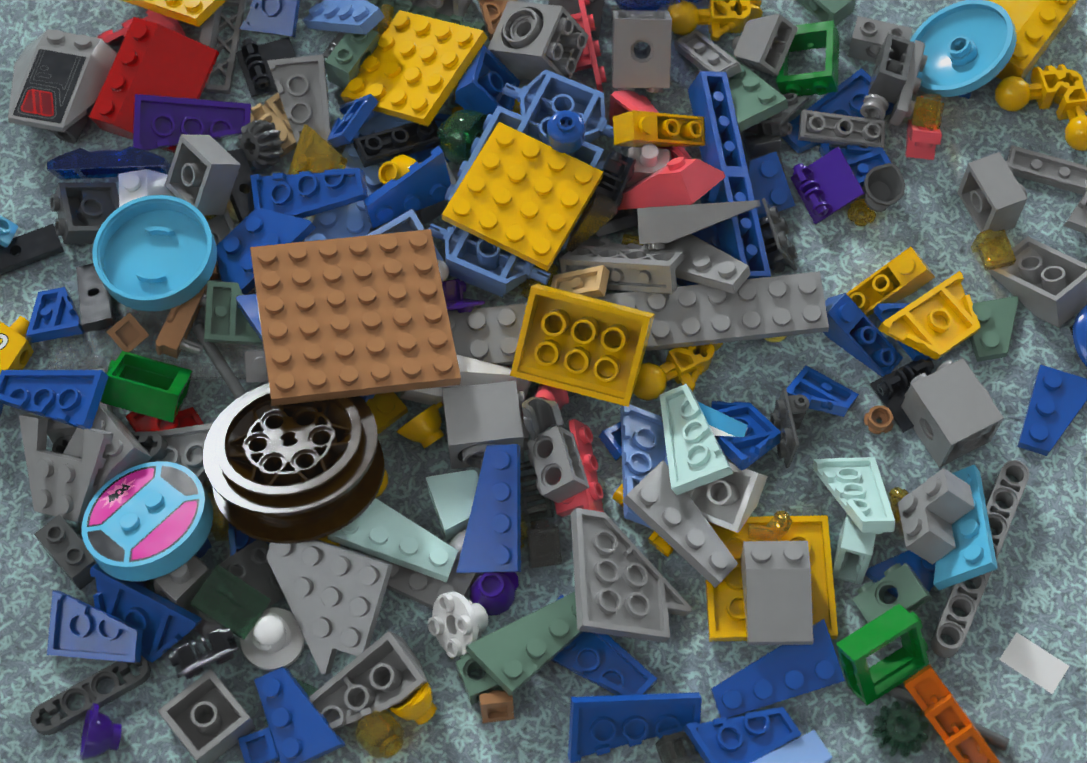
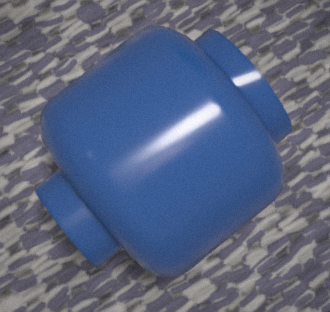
[546,110,585,154]

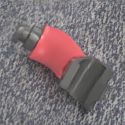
[521,384,576,440]

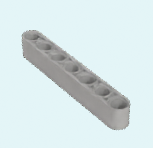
[931,460,1030,658]

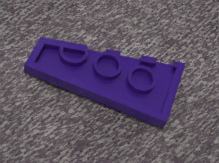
[132,94,251,153]

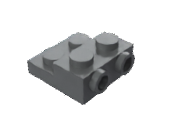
[50,183,119,244]

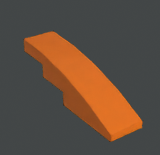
[903,664,1001,763]

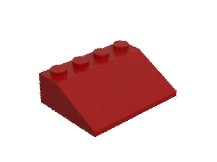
[89,17,219,153]

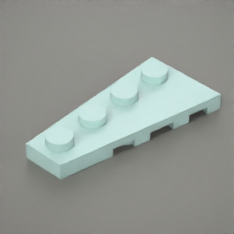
[659,384,734,495]
[813,457,895,534]
[327,498,458,583]

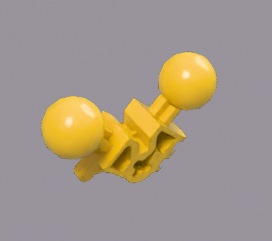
[667,0,763,41]
[995,64,1087,151]
[633,343,723,401]

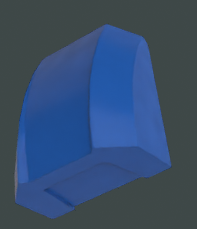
[455,45,520,126]

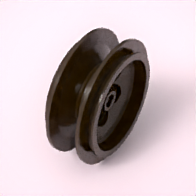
[203,383,385,544]

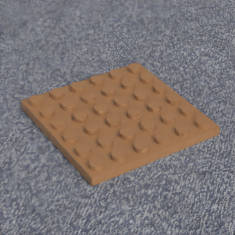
[250,229,461,406]

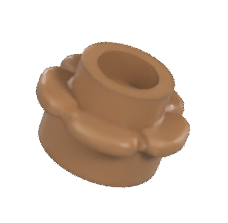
[864,405,894,434]

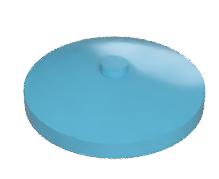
[910,0,1017,97]

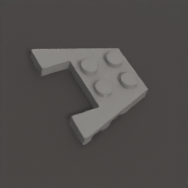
[19,414,113,522]

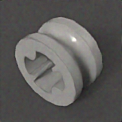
[860,94,889,120]

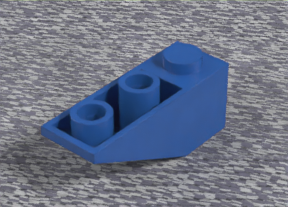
[823,293,903,377]

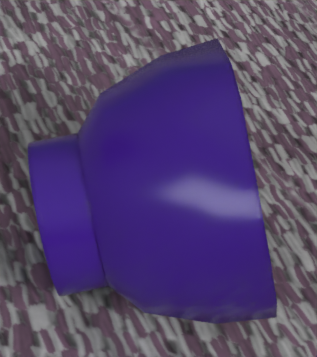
[470,572,519,616]
[80,703,122,760]

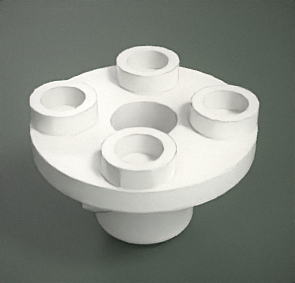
[428,592,488,658]
[240,607,305,671]

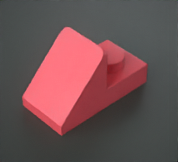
[906,119,942,160]

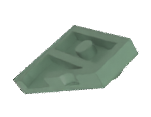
[204,280,263,346]
[970,296,1019,362]

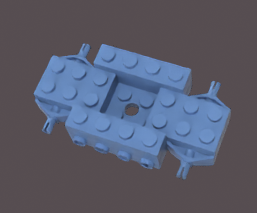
[428,69,614,298]

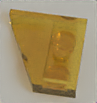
[287,124,348,175]

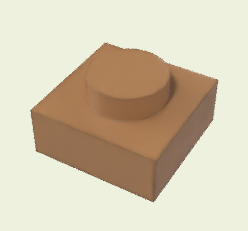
[106,312,150,353]
[479,690,514,723]

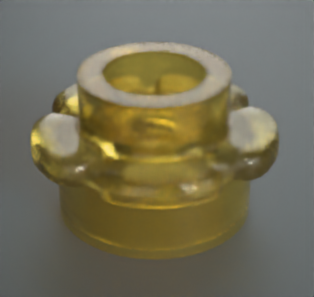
[847,199,876,226]

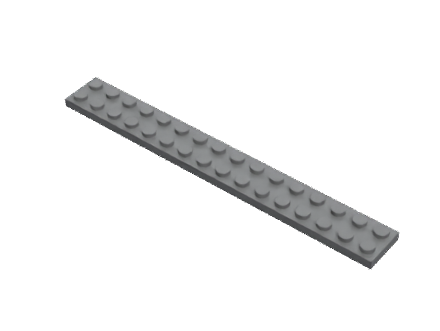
[448,271,829,366]

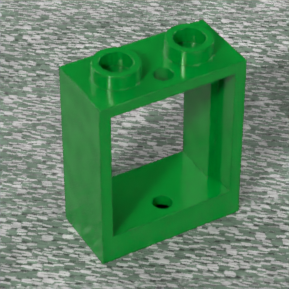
[776,20,840,96]
[100,351,193,423]
[836,604,929,705]

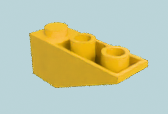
[613,110,705,147]
[846,246,935,317]

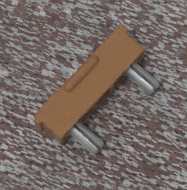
[155,284,207,359]

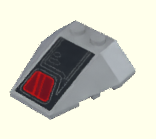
[8,29,117,132]

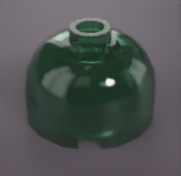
[437,109,488,166]

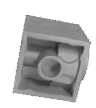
[488,0,589,80]
[612,10,672,93]
[901,358,1004,468]
[442,380,529,469]

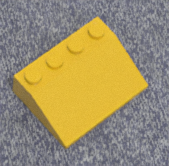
[987,0,1078,80]
[510,284,655,407]

